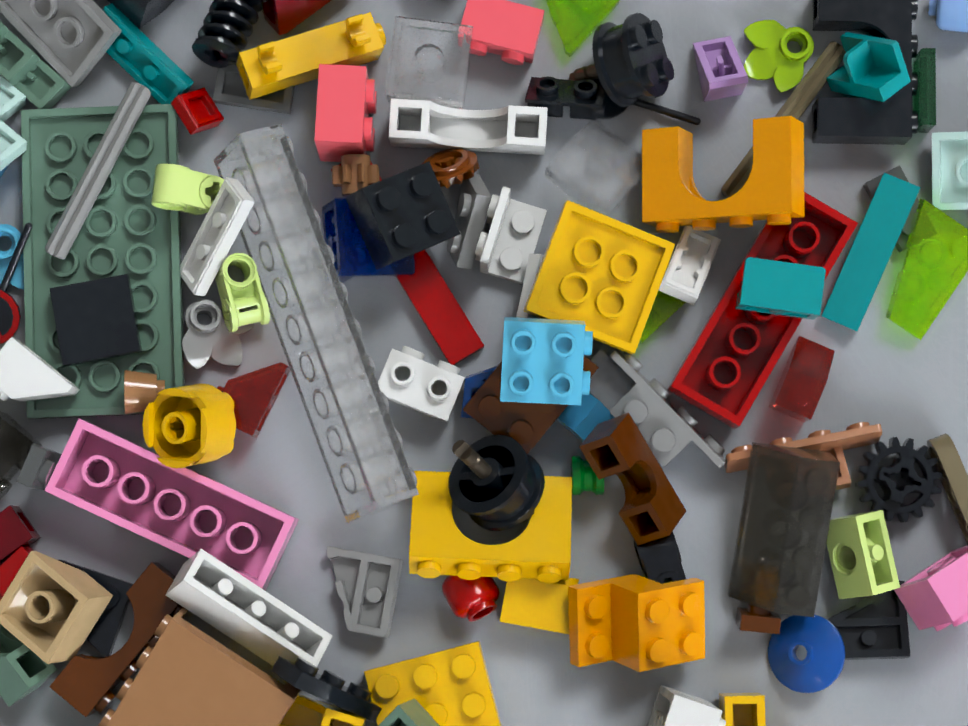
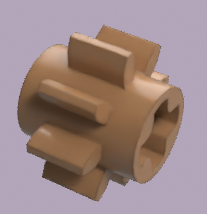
[332,154,380,197]

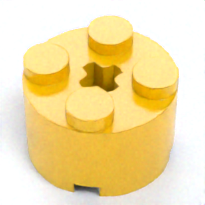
[142,384,236,468]

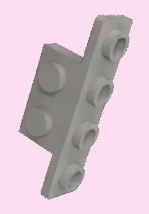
[609,349,726,468]

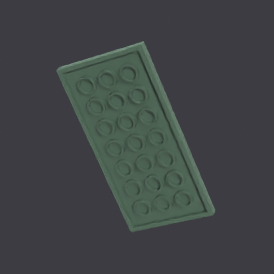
[21,104,185,419]

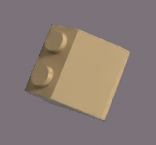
[0,551,113,664]

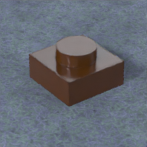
[736,603,781,634]

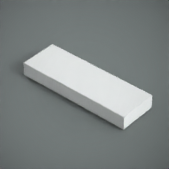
[180,177,255,296]

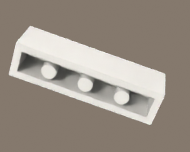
[165,549,332,667]

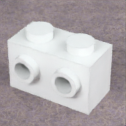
[374,346,465,424]

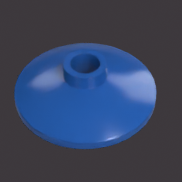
[768,613,845,693]

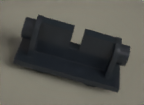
[525,77,606,121]

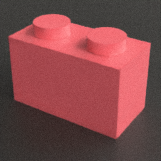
[458,0,545,65]

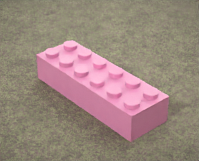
[44,419,299,591]

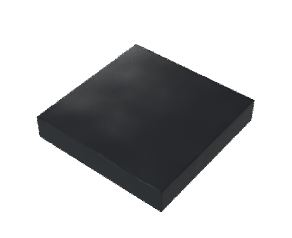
[50,274,142,366]

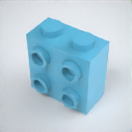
[500,317,593,406]

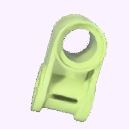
[151,164,224,215]
[215,253,270,332]

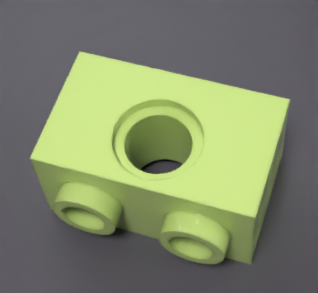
[822,510,900,599]

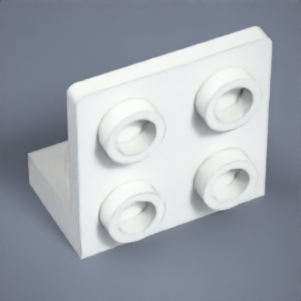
[475,186,547,285]

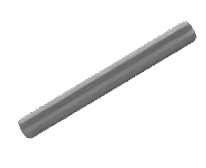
[45,82,151,260]

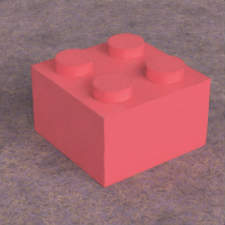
[314,64,377,162]

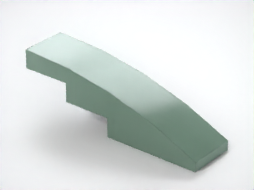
[0,21,71,109]

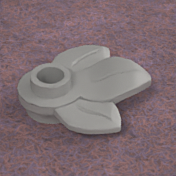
[182,299,254,370]

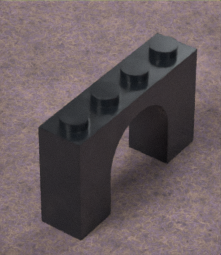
[812,0,918,145]

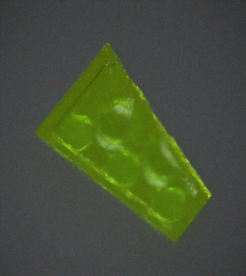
[886,199,968,340]

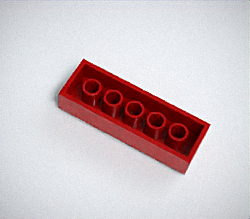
[667,192,858,429]

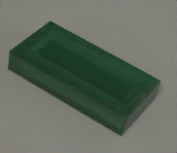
[913,48,936,133]

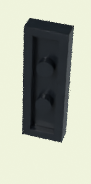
[271,656,382,722]

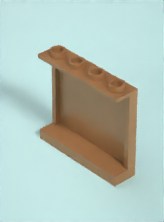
[98,607,301,726]

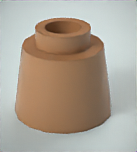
[124,370,165,414]

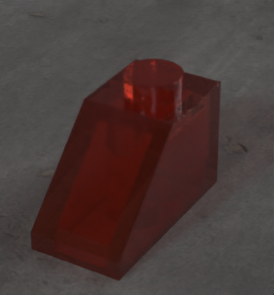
[769,336,835,422]
[217,362,291,438]

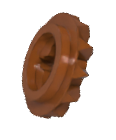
[422,148,480,188]

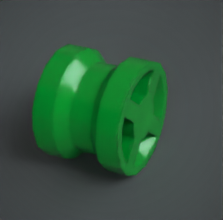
[571,456,604,495]

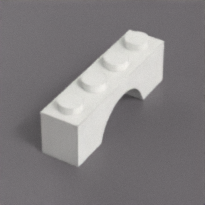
[389,98,548,155]

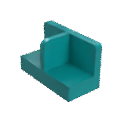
[827,32,911,102]
[735,257,826,320]

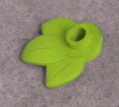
[744,20,814,93]

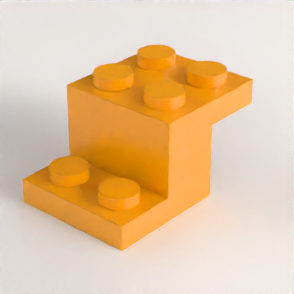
[568,574,705,672]

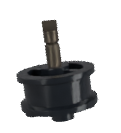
[569,13,674,107]
[449,435,545,531]

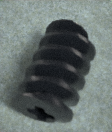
[192,0,264,68]

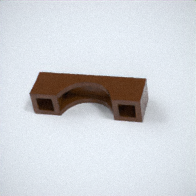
[49,562,183,717]

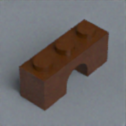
[579,413,686,545]

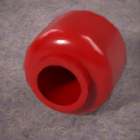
[442,575,500,621]

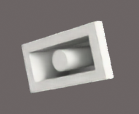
[0,337,80,402]

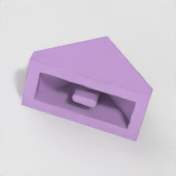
[693,36,748,102]

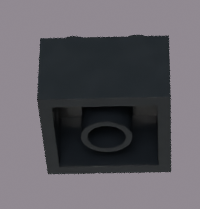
[345,161,460,270]

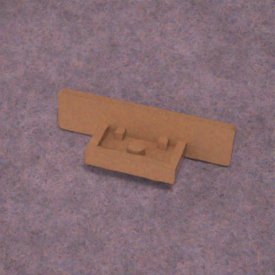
[724,422,882,503]

